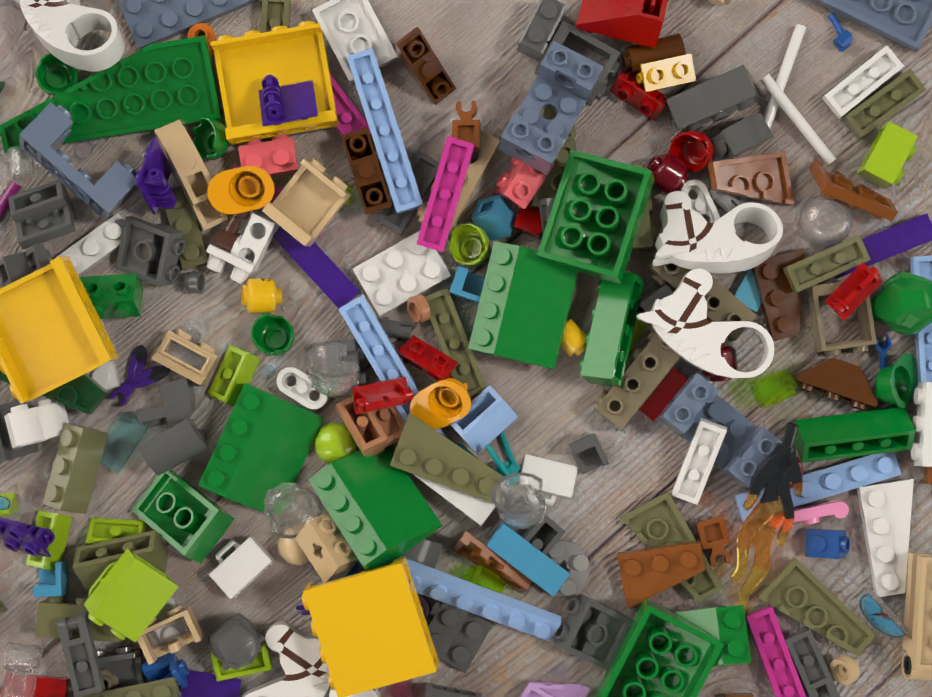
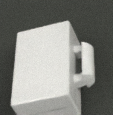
[518,454,578,507]
[209,537,274,599]

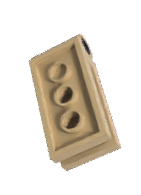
[901,552,932,681]

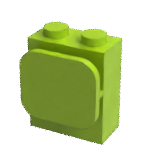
[84,548,179,643]

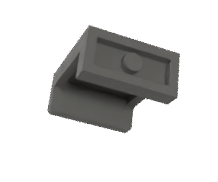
[89,645,146,695]

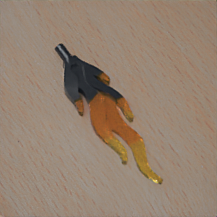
[732,422,803,615]

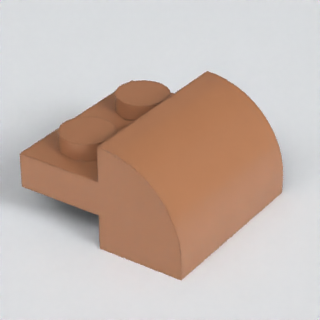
[336,397,405,457]

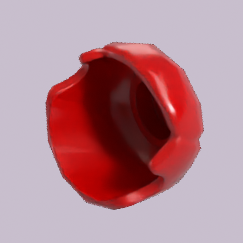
[669,130,713,172]

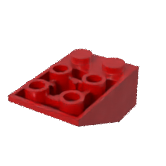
[575,0,668,48]

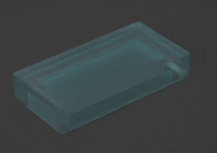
[101,412,148,473]

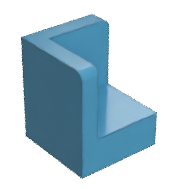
[471,194,516,241]
[449,266,485,305]
[33,560,69,597]

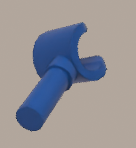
[828,13,853,52]
[874,333,892,370]

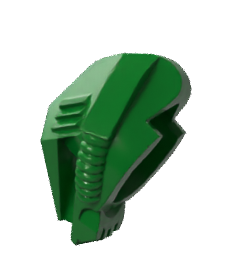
[870,271,932,335]

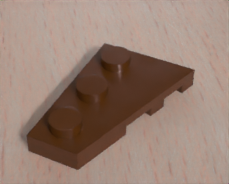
[751,248,804,342]

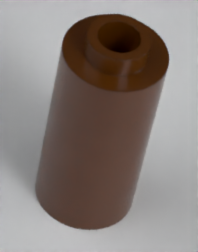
[622,33,686,74]

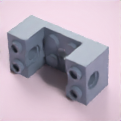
[498,40,604,175]
[19,103,137,221]
[657,373,782,488]

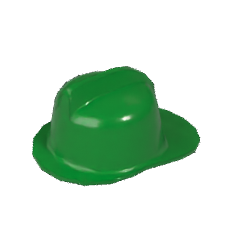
[872,353,918,409]

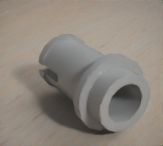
[709,188,742,213]

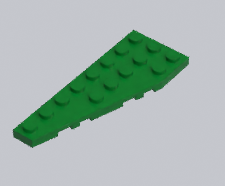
[0,35,222,153]

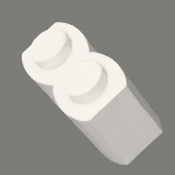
[4,399,69,448]

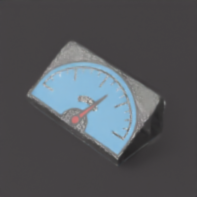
[850,587,909,641]

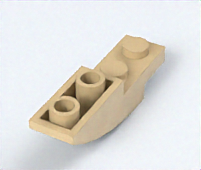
[154,120,229,231]

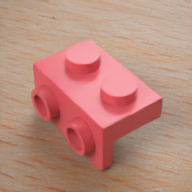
[238,135,299,176]
[493,157,554,209]

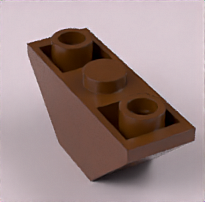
[395,27,456,105]
[341,128,392,215]
[791,358,878,411]

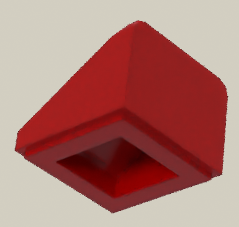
[513,205,542,238]

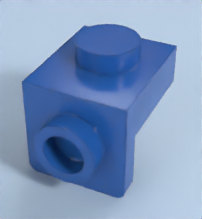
[805,528,850,559]
[142,652,189,688]

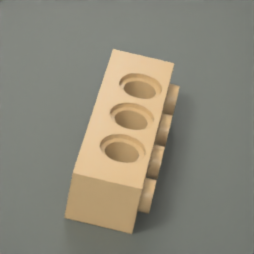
[416,130,500,238]

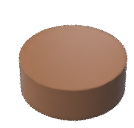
[407,294,430,323]

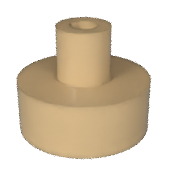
[830,655,860,686]

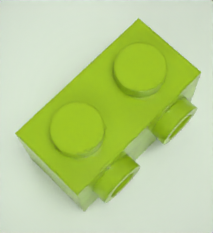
[856,121,918,189]

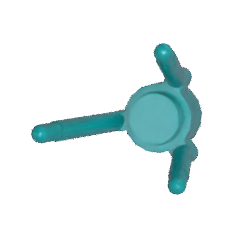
[458,431,521,489]

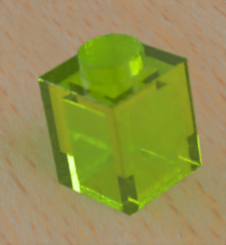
[749,369,797,408]

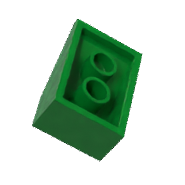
[132,469,235,564]
[675,605,751,668]

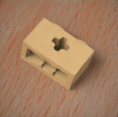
[295,513,358,583]

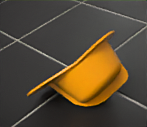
[207,166,274,214]
[410,378,471,430]

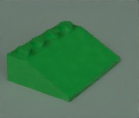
[537,150,655,284]
[468,241,579,370]
[198,383,324,518]
[308,446,443,571]
[594,598,724,697]

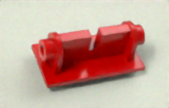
[610,71,667,121]
[824,262,883,321]
[397,335,459,381]
[352,377,413,414]

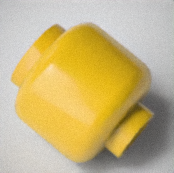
[241,278,282,314]

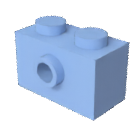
[450,385,518,454]

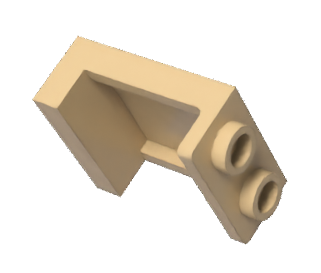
[262,158,351,246]

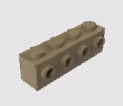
[648,263,757,342]
[595,329,681,431]

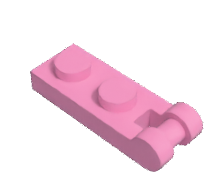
[765,500,849,530]

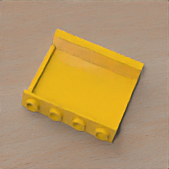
[210,21,339,145]
[0,256,119,404]
[302,556,439,697]

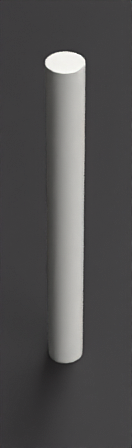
[763,24,806,129]
[760,73,836,165]

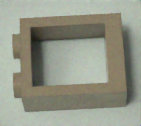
[806,282,877,357]

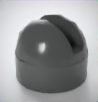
[182,271,205,293]

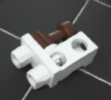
[206,211,279,284]

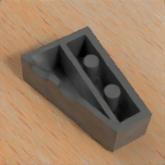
[666,64,761,132]

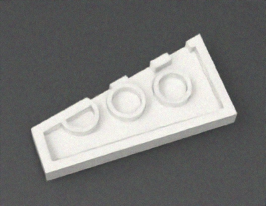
[857,479,914,597]

